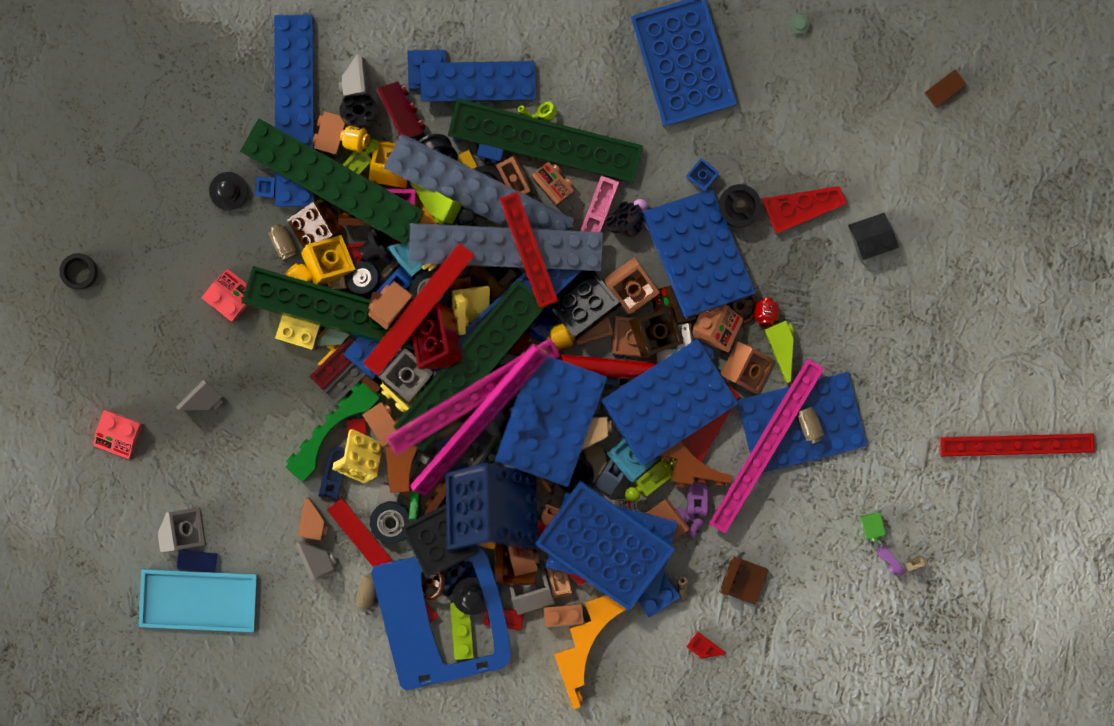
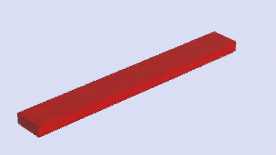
[363,242,475,375]
[940,433,1095,457]
[327,498,439,623]

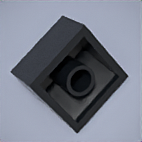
[848,213,899,261]

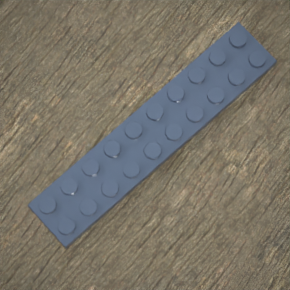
[384,134,574,231]
[408,223,603,271]

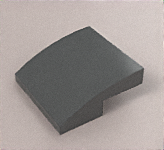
[459,429,501,467]

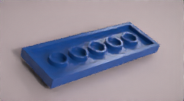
[420,61,536,102]

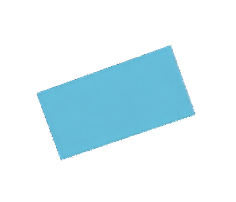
[139,569,257,632]

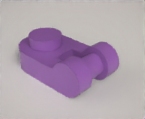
[686,481,707,517]
[675,508,705,538]
[877,546,906,577]

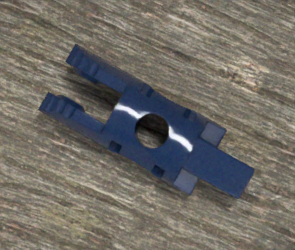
[443,561,473,597]

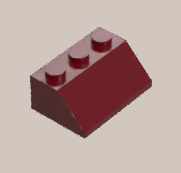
[377,81,426,140]
[412,302,462,370]

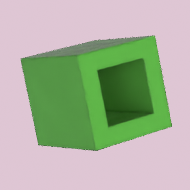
[860,512,886,542]

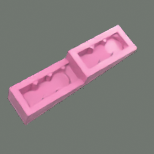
[580,175,620,232]

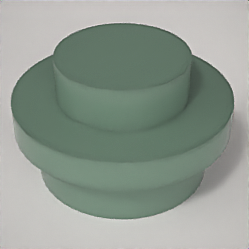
[790,14,809,34]

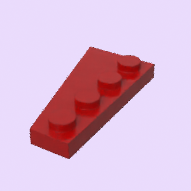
[761,186,847,234]
[682,383,740,462]

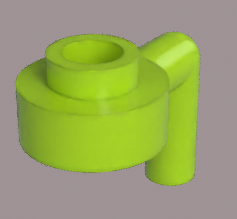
[518,101,557,121]

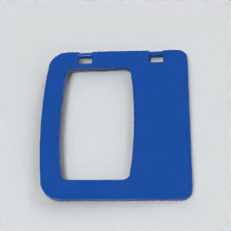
[372,545,511,690]

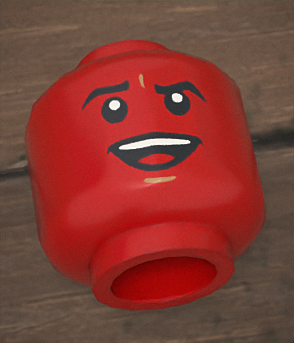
[754,297,779,327]

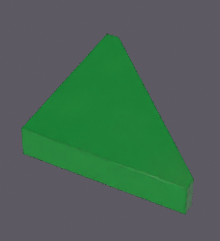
[409,490,421,522]

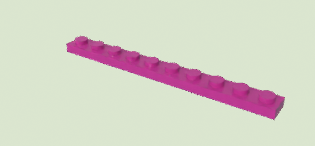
[386,338,560,455]
[410,345,549,496]
[708,359,824,533]

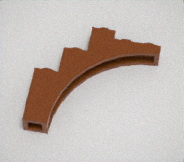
[385,405,479,493]
[658,441,733,488]

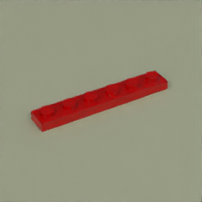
[499,192,558,308]

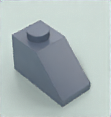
[594,459,624,495]

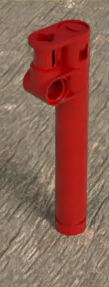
[558,354,658,380]

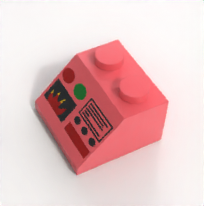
[202,269,248,322]
[93,410,143,459]

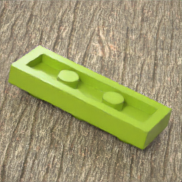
[450,602,474,660]

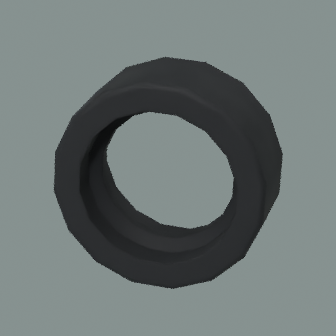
[59,253,98,290]

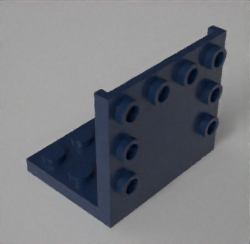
[446,463,538,550]

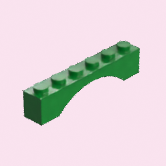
[286,382,381,482]

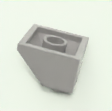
[339,53,367,97]
[176,380,224,410]
[158,507,205,552]
[295,541,337,580]

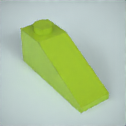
[409,181,462,225]
[763,321,795,383]

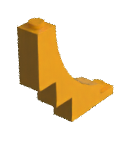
[554,594,635,709]

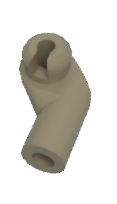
[674,576,688,603]

